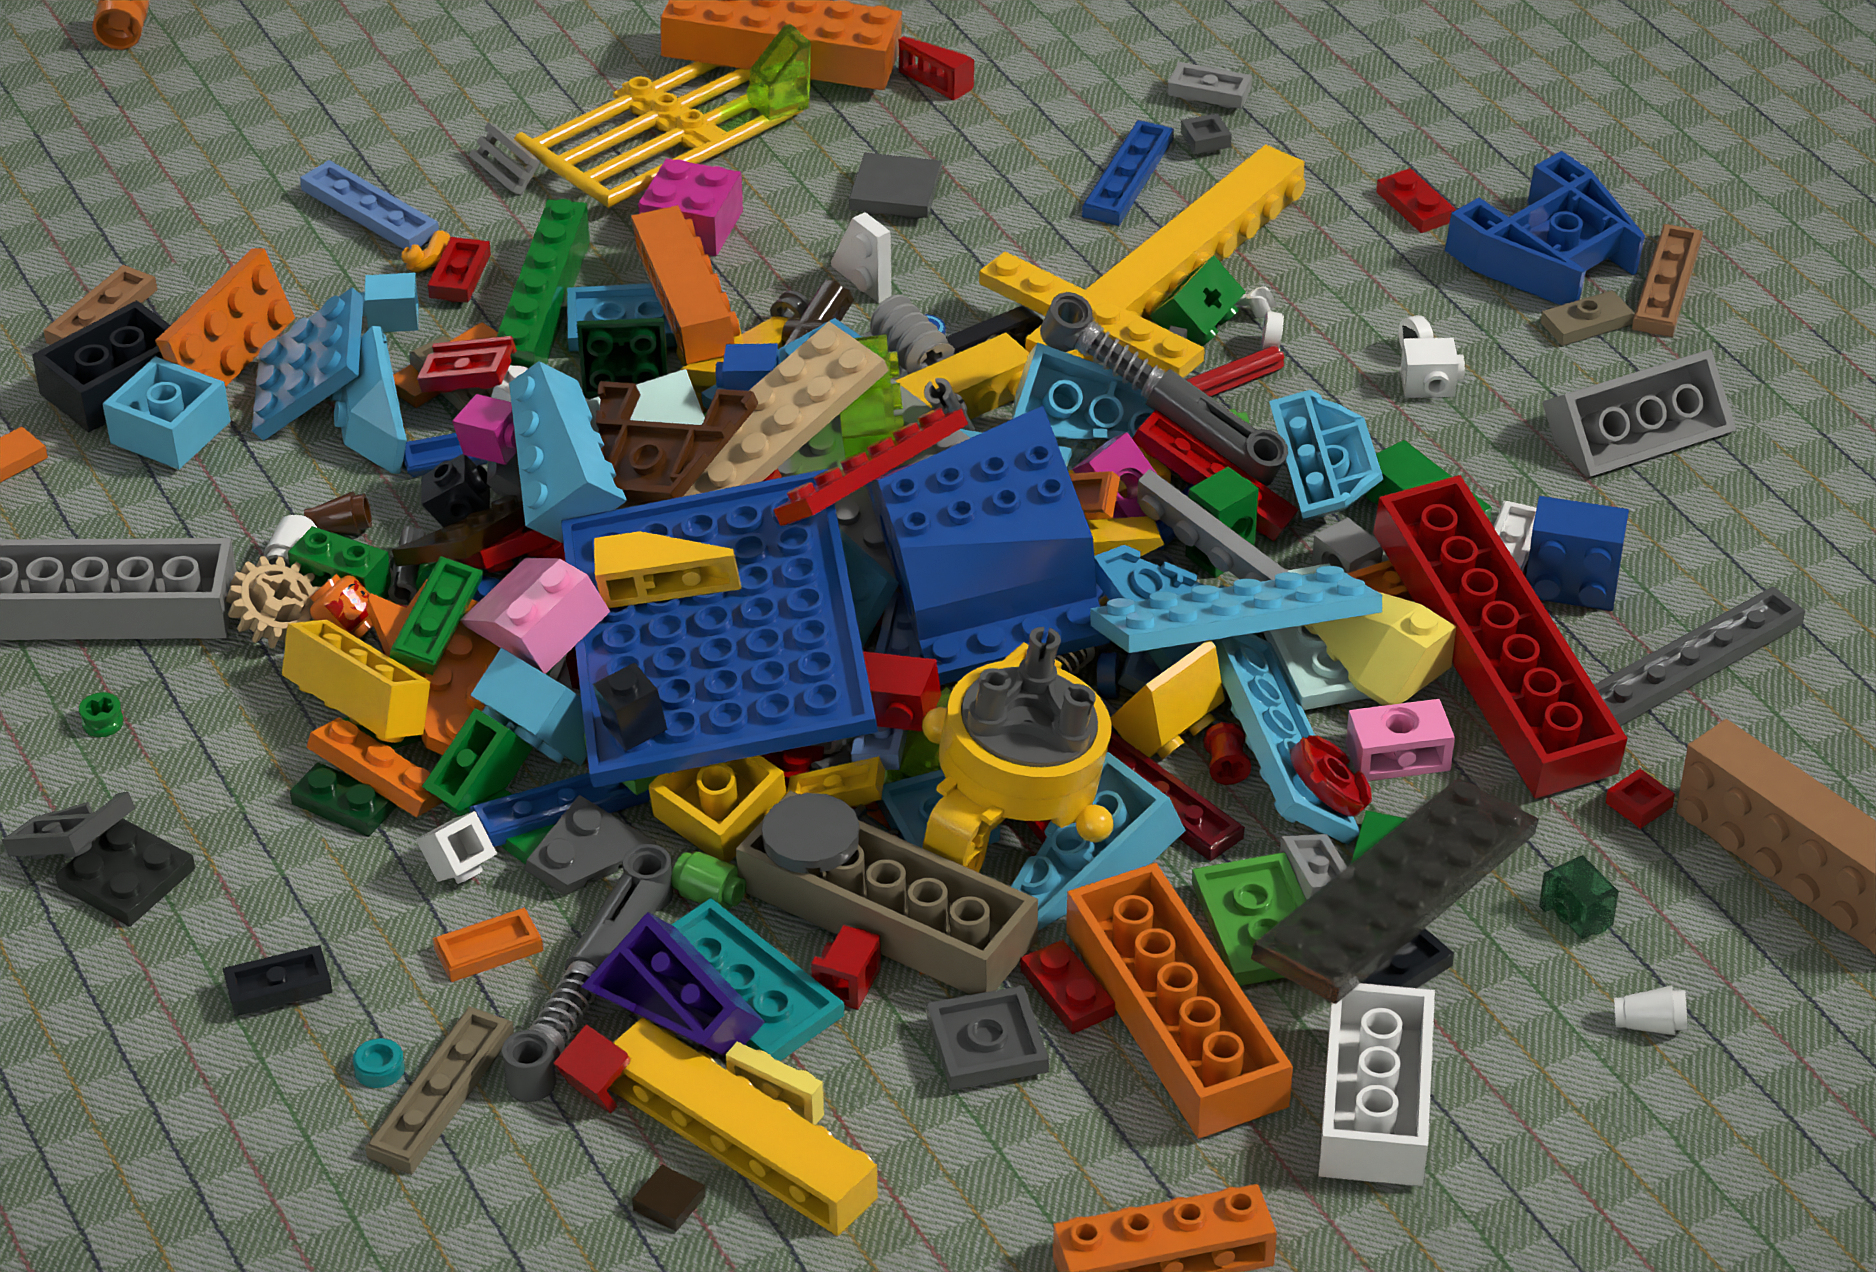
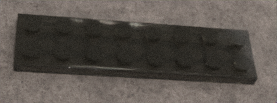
[1251,778,1539,1004]

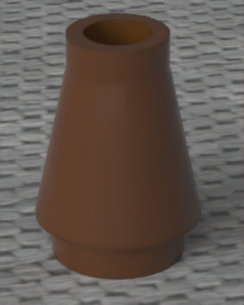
[304,491,372,534]

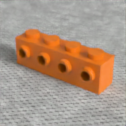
[1053,1184,1277,1272]

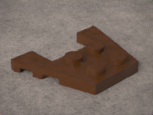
[596,381,759,503]

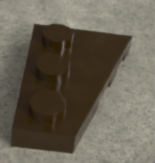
[392,496,525,567]

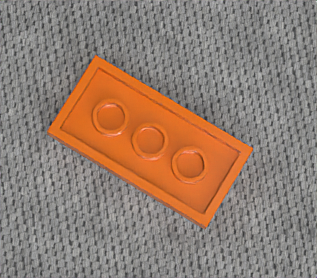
[155,248,295,387]

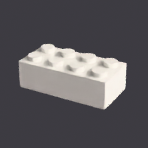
[1318,981,1435,1186]

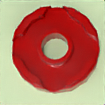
[1290,735,1372,817]

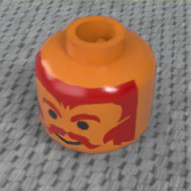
[309,573,373,639]

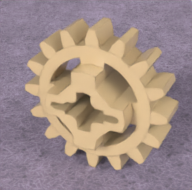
[226,556,320,648]

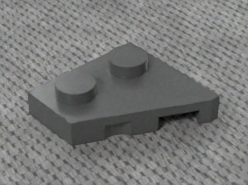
[2,792,135,860]
[524,795,656,895]

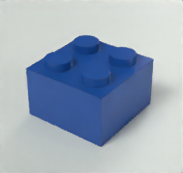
[1526,496,1629,611]

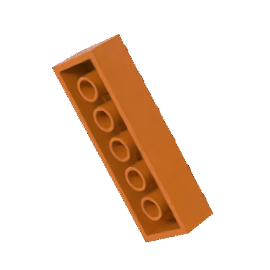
[661,0,902,90]
[1066,863,1293,1139]

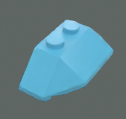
[330,326,407,474]
[1269,389,1383,522]

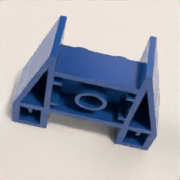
[1445,151,1645,305]

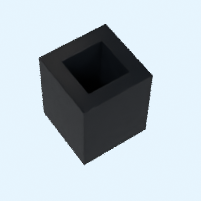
[593,662,668,751]

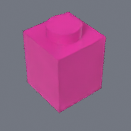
[452,394,517,465]

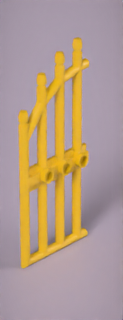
[514,61,810,208]

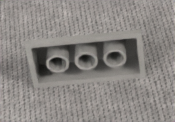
[1542,349,1736,478]

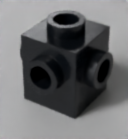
[421,454,491,528]

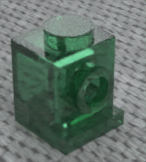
[1539,855,1619,939]

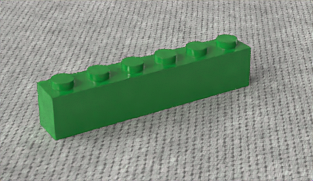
[497,199,590,369]

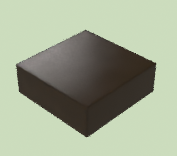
[632,1164,706,1232]

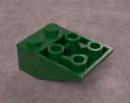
[577,318,669,400]

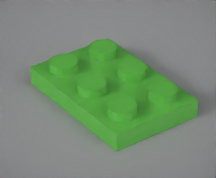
[1192,852,1330,986]

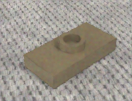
[1540,290,1635,346]

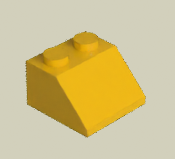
[1110,640,1225,760]

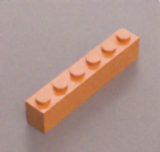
[631,205,740,364]

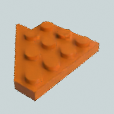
[366,579,501,755]

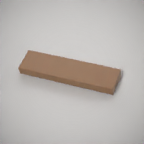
[1632,224,1703,337]

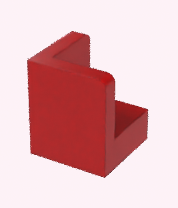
[554,1024,631,1114]

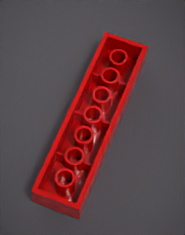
[1373,475,1628,799]

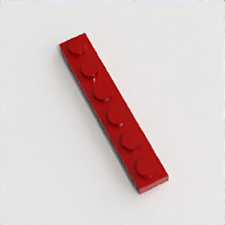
[773,407,968,526]

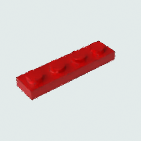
[1132,410,1299,541]

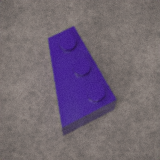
[581,912,765,1057]

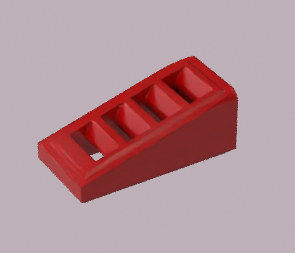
[899,36,974,101]

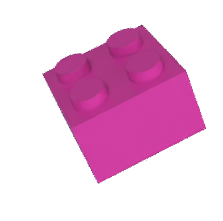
[638,158,743,257]

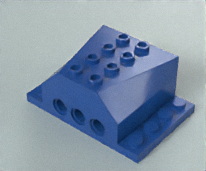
[866,405,1110,685]

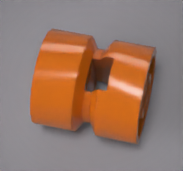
[92,0,149,50]

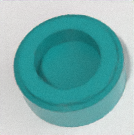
[352,1038,405,1088]

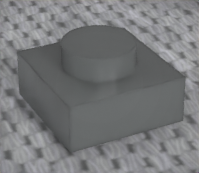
[1181,113,1232,154]

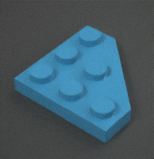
[1094,545,1258,672]

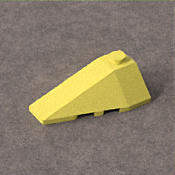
[1304,591,1456,706]

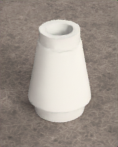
[1614,985,1688,1035]

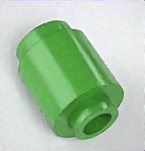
[671,851,746,911]

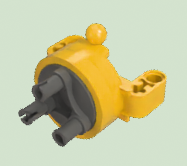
[922,627,1113,873]

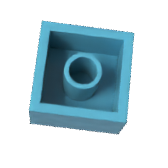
[103,356,231,469]
[470,648,588,766]

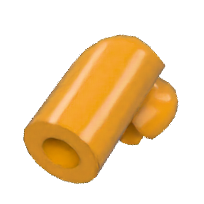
[401,230,450,273]

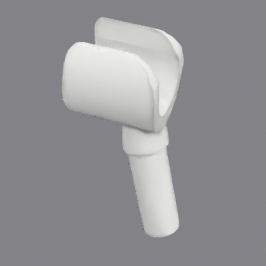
[1235,286,1277,318]

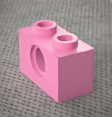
[1346,699,1455,781]

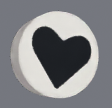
[1398,315,1434,348]

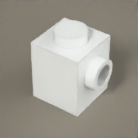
[1400,338,1465,398]
[416,811,497,884]

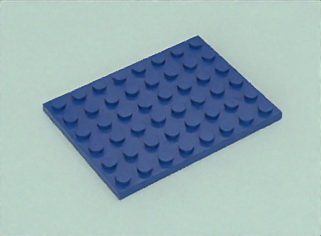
[561,469,878,788]

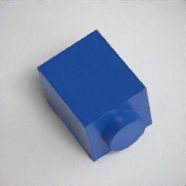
[716,343,780,391]

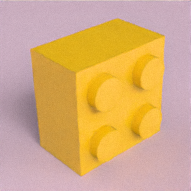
[648,755,787,863]

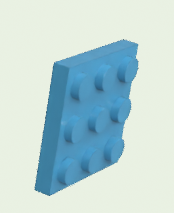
[252,287,364,441]

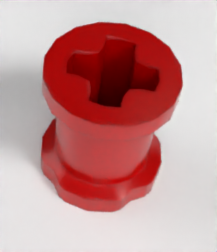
[1203,722,1251,785]

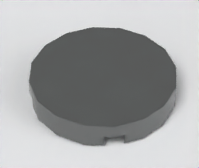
[761,793,860,873]

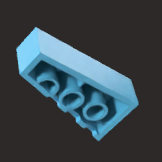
[509,361,627,543]

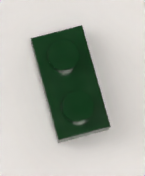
[290,762,397,837]

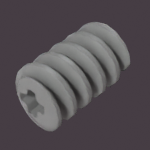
[870,295,954,375]

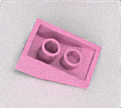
[461,558,610,674]

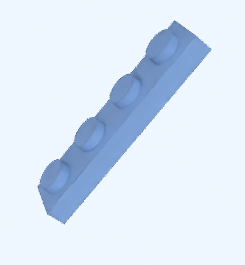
[300,160,439,249]

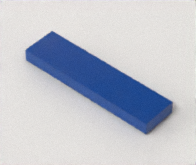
[1082,120,1174,226]
[469,773,651,847]

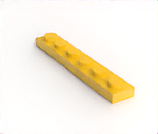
[979,251,1205,378]

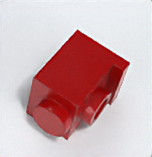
[811,925,881,1010]

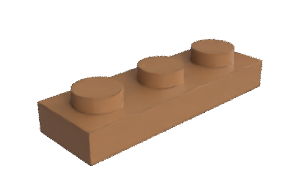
[44,265,157,345]

